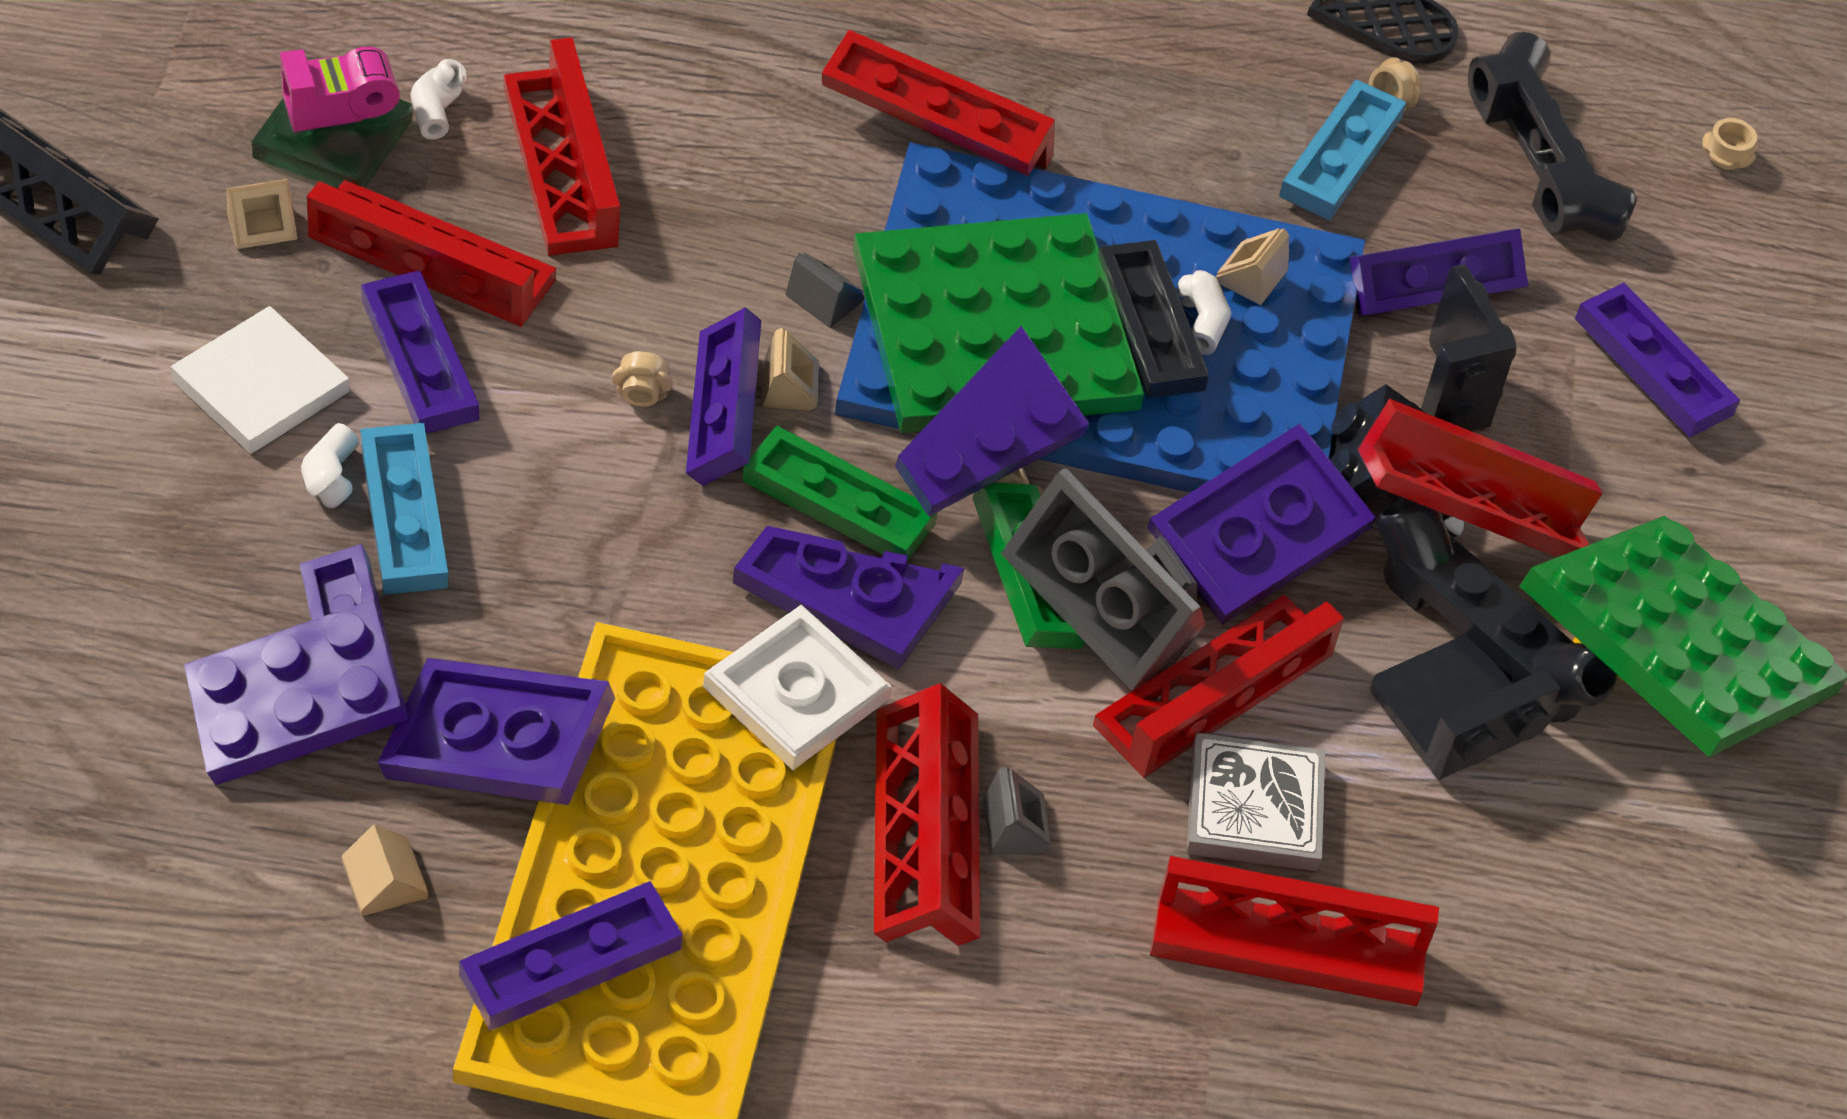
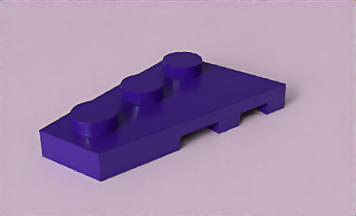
[733,526,964,670]

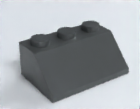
[1001,468,1206,691]

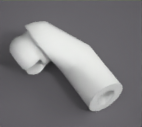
[411,59,467,140]
[1177,270,1231,355]
[301,423,359,508]

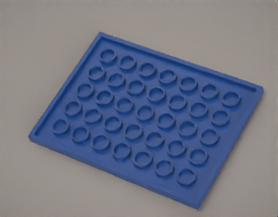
[835,142,1365,493]

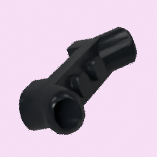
[1468,32,1637,242]
[1376,497,1617,723]

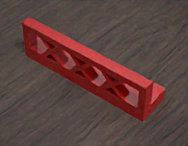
[821,30,1055,176]
[503,37,620,256]
[306,180,556,327]
[1358,399,1603,557]
[1093,595,1344,778]
[874,683,980,946]
[1150,856,1439,1006]

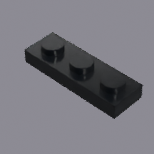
[1098,240,1209,399]

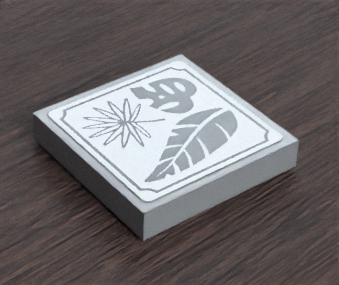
[1186,733,1325,872]

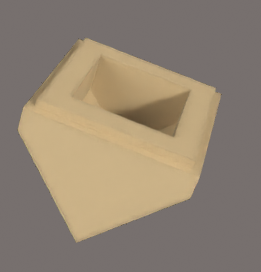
[226,179,297,249]
[1216,228,1289,305]
[762,327,819,411]
[342,824,428,917]

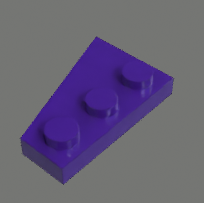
[895,326,1089,517]

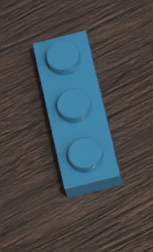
[1279,79,1406,221]
[360,423,448,595]

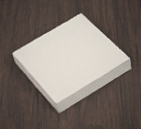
[170,306,350,454]
[703,605,891,770]

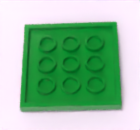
[853,213,1144,434]
[1519,515,1847,757]

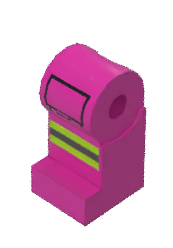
[280,47,400,132]

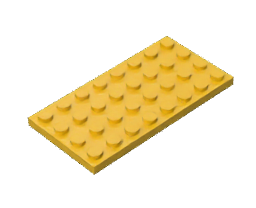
[453,622,838,1119]

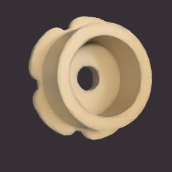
[1369,57,1421,111]
[1702,118,1757,170]
[612,351,673,407]

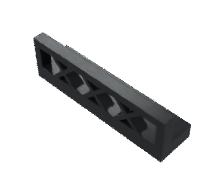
[0,108,159,275]

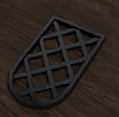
[1307,0,1459,64]

